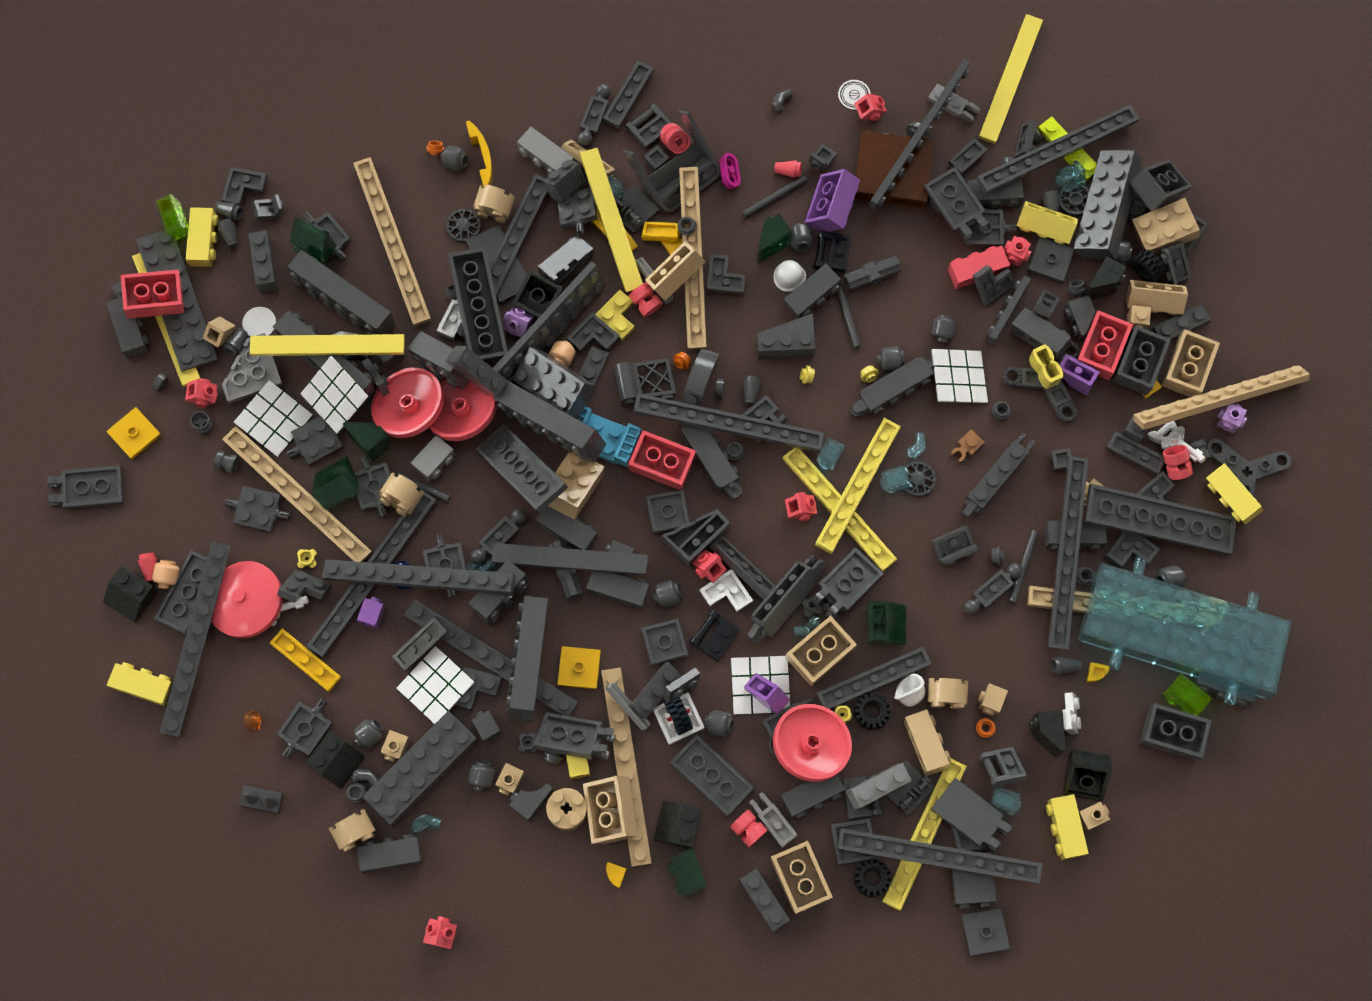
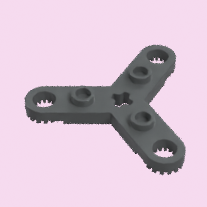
[1002,341,1080,423]
[1206,439,1292,512]

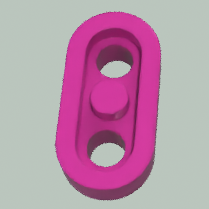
[719,153,741,189]

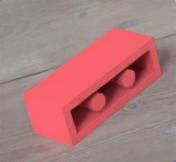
[948,246,1010,289]

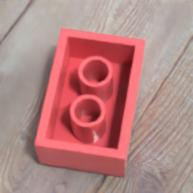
[121,270,184,319]
[1077,310,1133,381]
[628,430,696,490]

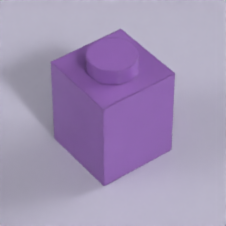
[357,597,386,629]

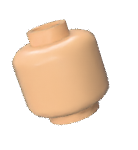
[549,340,576,367]
[152,560,180,589]

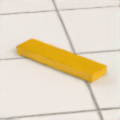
[270,628,342,692]

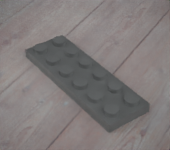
[475,424,568,513]

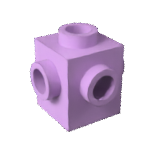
[503,307,535,337]
[1216,403,1247,433]

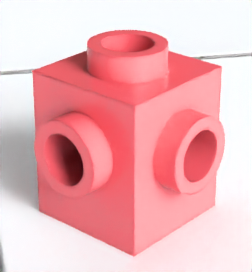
[854,93,887,121]
[1004,236,1032,267]
[185,379,218,408]
[785,492,817,521]
[692,550,727,583]
[423,916,457,949]

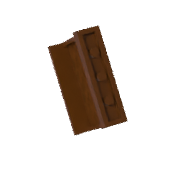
[854,130,934,209]

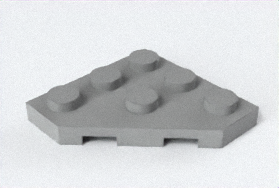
[222,333,283,404]

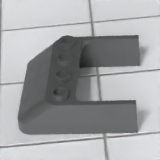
[623,110,721,212]

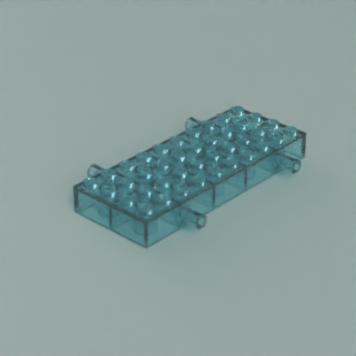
[1078,557,1292,705]

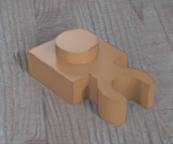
[950,429,985,463]

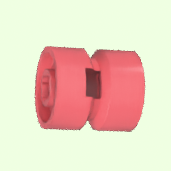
[660,123,690,154]
[629,282,663,317]
[1163,445,1193,480]
[730,809,768,848]

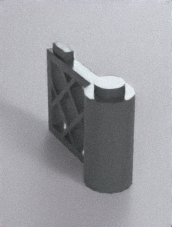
[614,358,676,406]

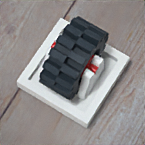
[653,692,705,745]

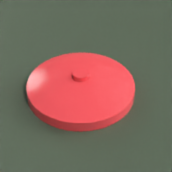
[371,368,444,438]
[429,379,497,441]
[211,561,283,639]
[773,704,852,782]

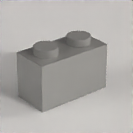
[411,435,455,482]

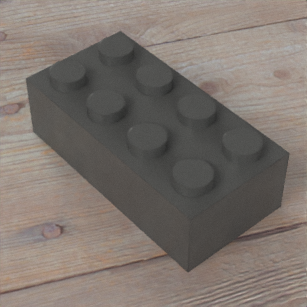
[512,347,596,419]

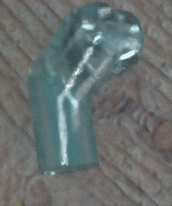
[411,814,441,833]

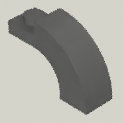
[682,348,720,407]

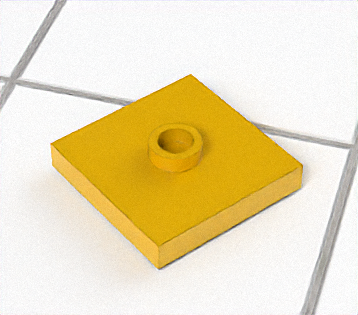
[106,407,161,460]
[557,646,601,690]

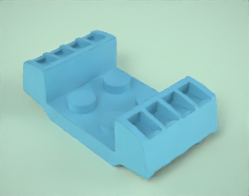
[577,407,642,467]

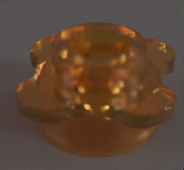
[244,709,261,730]

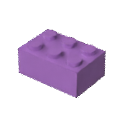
[805,169,860,232]

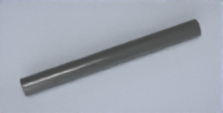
[742,175,808,218]
[837,282,861,348]
[1008,530,1039,604]

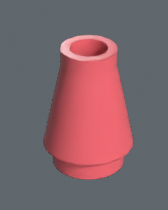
[774,160,802,179]
[137,553,157,582]

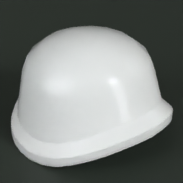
[774,260,806,292]
[894,674,926,707]

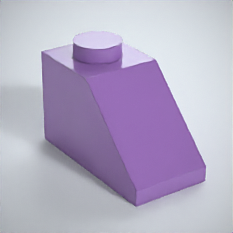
[1060,354,1100,396]
[744,673,790,715]

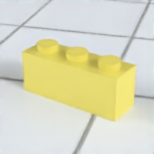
[1017,201,1078,244]
[186,208,219,267]
[1206,463,1264,525]
[107,662,173,707]
[1046,794,1089,860]

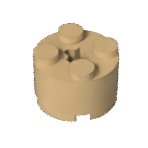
[473,185,515,223]
[379,473,424,517]
[928,678,968,709]
[546,788,587,831]
[329,809,376,852]

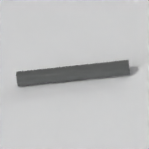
[396,472,451,503]

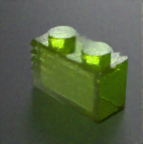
[156,194,189,240]
[1163,674,1212,716]

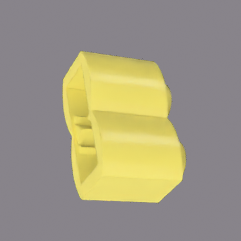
[1029,345,1063,389]

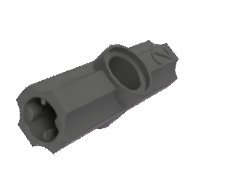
[844,256,901,291]
[549,540,583,600]

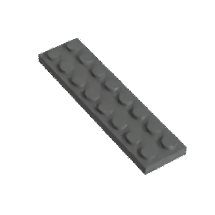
[136,228,218,372]
[493,261,606,385]
[1084,484,1236,555]

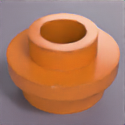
[426,141,445,156]
[673,352,691,370]
[976,718,996,738]

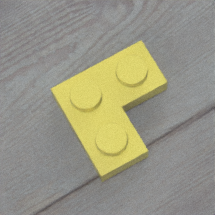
[595,290,635,341]

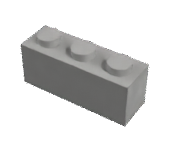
[517,127,574,175]
[845,763,912,809]

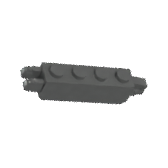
[850,357,934,418]
[681,424,743,500]
[961,433,1036,519]
[747,555,826,644]

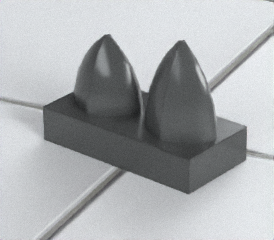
[1014,119,1043,158]
[239,785,284,813]

